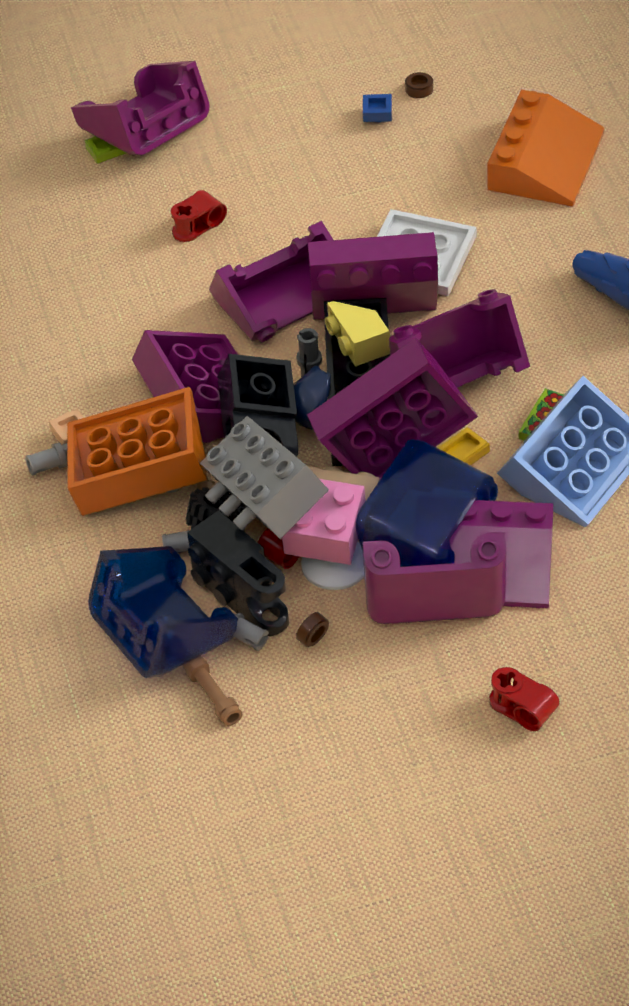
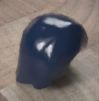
[293,366,331,431]

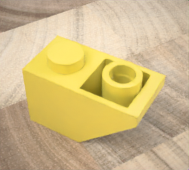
[325,301,390,366]

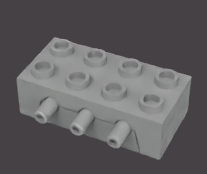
[200,416,329,539]

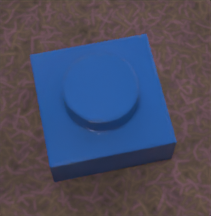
[363,94,392,122]

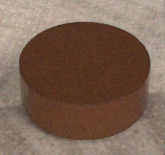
[405,72,433,98]
[296,612,329,647]

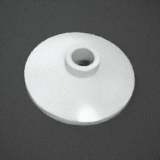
[301,542,364,590]

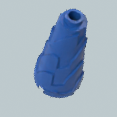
[572,250,629,310]

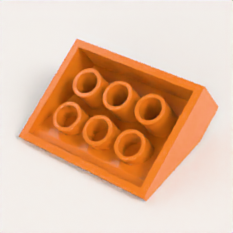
[487,89,605,207]
[67,387,207,516]

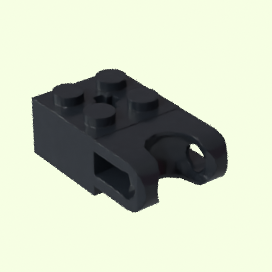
[217,354,298,457]
[187,510,289,636]

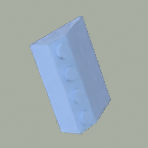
[497,376,629,527]

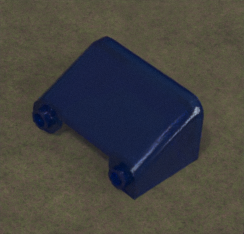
[356,439,498,567]
[88,546,238,678]

